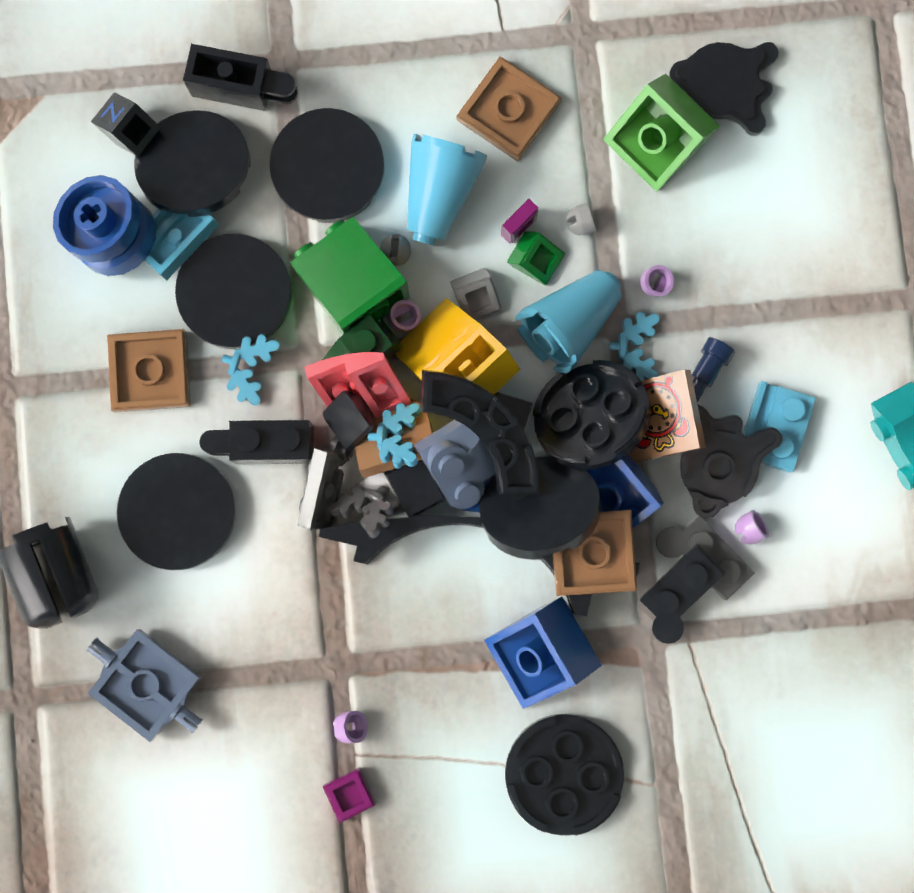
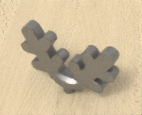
[328,486,394,538]

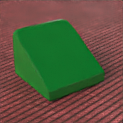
[507,231,566,285]

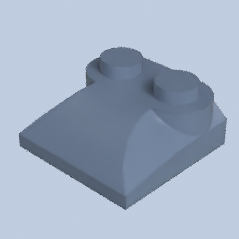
[414,420,496,509]

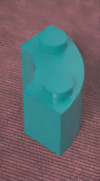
[870,381,914,491]

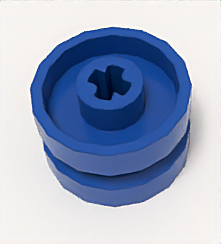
[53,175,156,276]

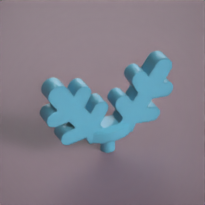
[609,312,659,381]
[221,334,280,406]
[368,403,421,469]

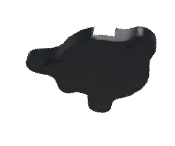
[669,42,779,136]
[679,404,783,518]

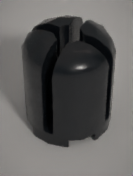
[0,517,98,629]

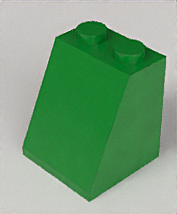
[290,217,410,335]

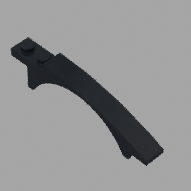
[318,515,640,617]

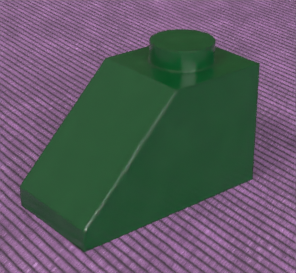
[322,314,403,360]

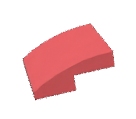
[304,352,412,418]

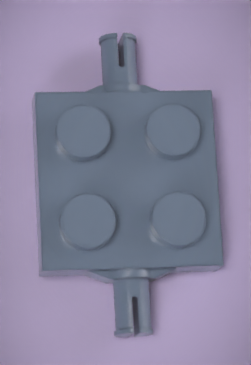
[86,629,203,742]

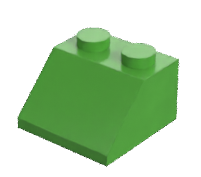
[603,73,720,192]

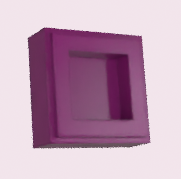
[501,198,539,244]
[322,768,376,823]

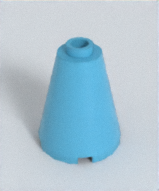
[407,134,487,246]
[515,270,622,374]

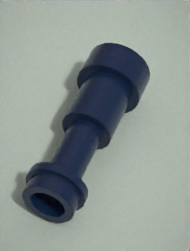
[691,337,736,403]

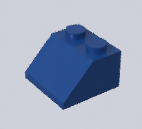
[484,596,602,709]

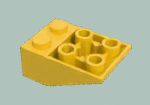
[395,298,521,395]

